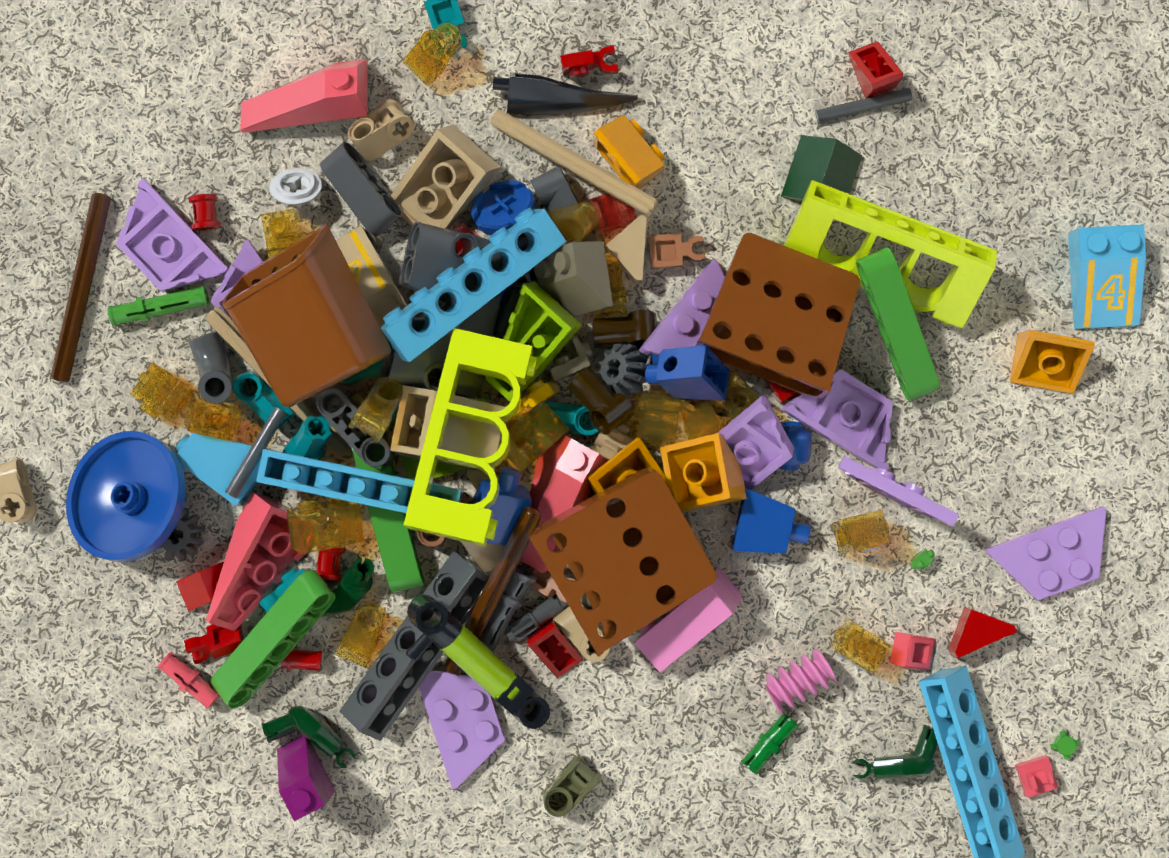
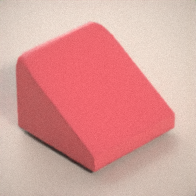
[890,632,935,671]

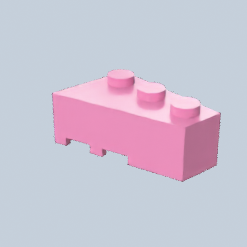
[634,566,743,672]

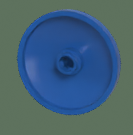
[66,431,186,562]

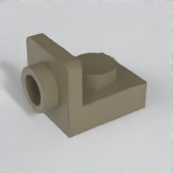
[550,336,594,383]

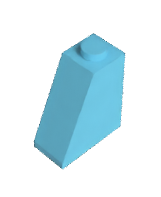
[175,433,276,506]

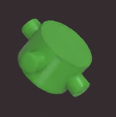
[910,548,935,571]
[1050,730,1080,759]

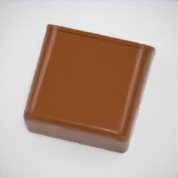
[222,223,391,408]
[695,233,860,398]
[529,467,717,656]

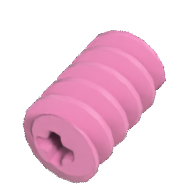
[765,649,838,714]

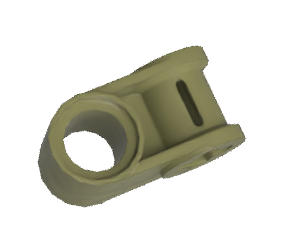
[543,754,602,817]

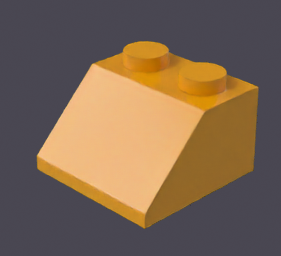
[593,115,665,189]
[660,433,747,512]

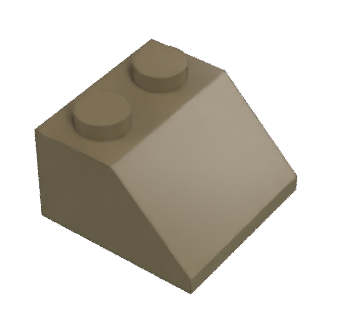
[534,241,613,318]

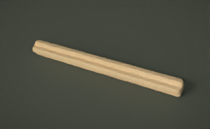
[490,110,658,216]
[205,306,351,458]

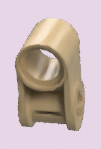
[347,99,414,161]
[0,458,37,523]
[553,603,610,662]

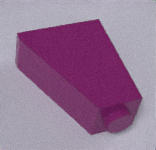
[277,736,336,821]

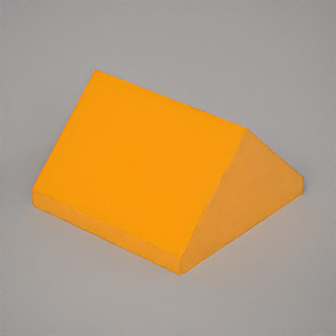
[1010,330,1095,394]
[587,437,667,496]

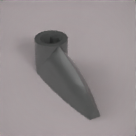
[530,166,598,242]

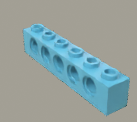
[380,208,567,362]
[256,449,463,513]
[918,666,1026,858]

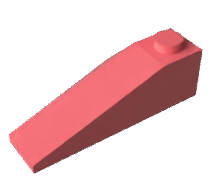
[240,59,368,133]
[521,431,608,574]
[206,492,320,631]

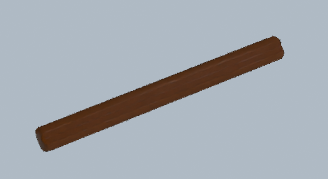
[50,193,111,382]
[445,506,542,676]

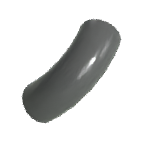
[188,331,234,404]

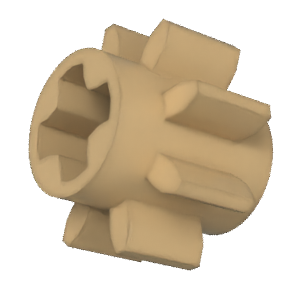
[594,424,634,460]

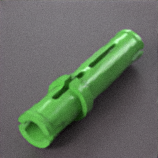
[108,286,210,327]

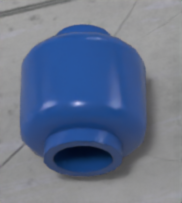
[779,421,812,471]

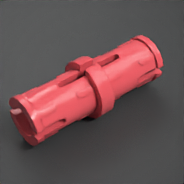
[157,651,220,709]

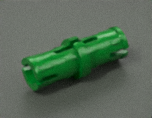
[741,712,799,775]

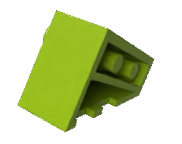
[486,281,582,402]

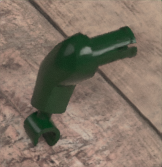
[321,558,374,617]
[261,706,356,768]
[852,725,938,780]

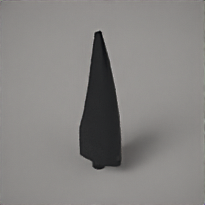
[492,72,638,115]

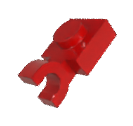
[560,45,619,78]
[184,624,244,664]

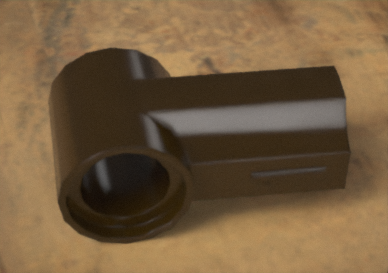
[592,310,657,349]
[568,368,634,435]

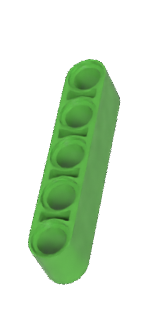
[856,247,940,402]
[352,432,425,594]
[211,570,335,709]

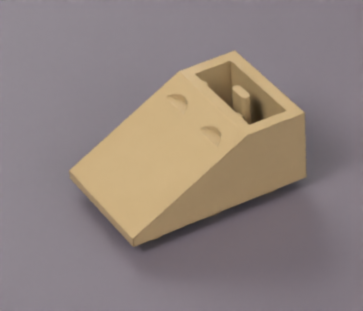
[390,385,505,471]

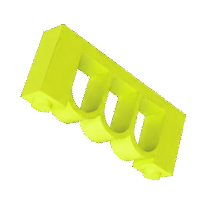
[784,180,997,329]
[403,328,538,547]

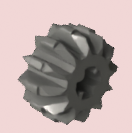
[596,344,649,399]
[154,507,206,562]

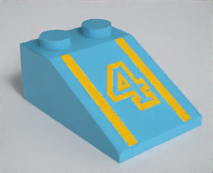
[1068,224,1146,329]

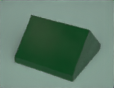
[781,135,862,203]

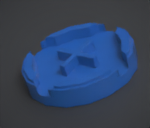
[471,180,536,235]

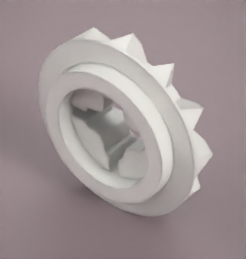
[269,168,322,209]

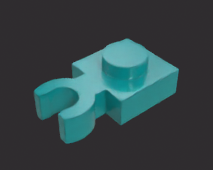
[423,0,467,54]
[259,567,309,613]

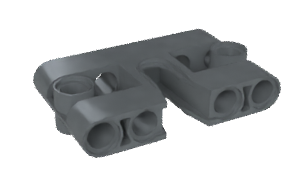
[381,222,503,399]

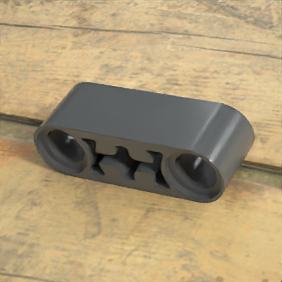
[320,142,402,237]
[316,388,394,470]

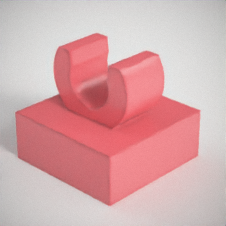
[1015,755,1058,798]

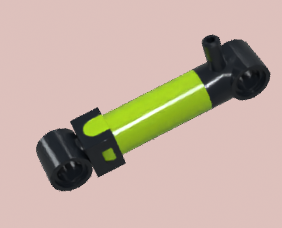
[406,595,550,729]

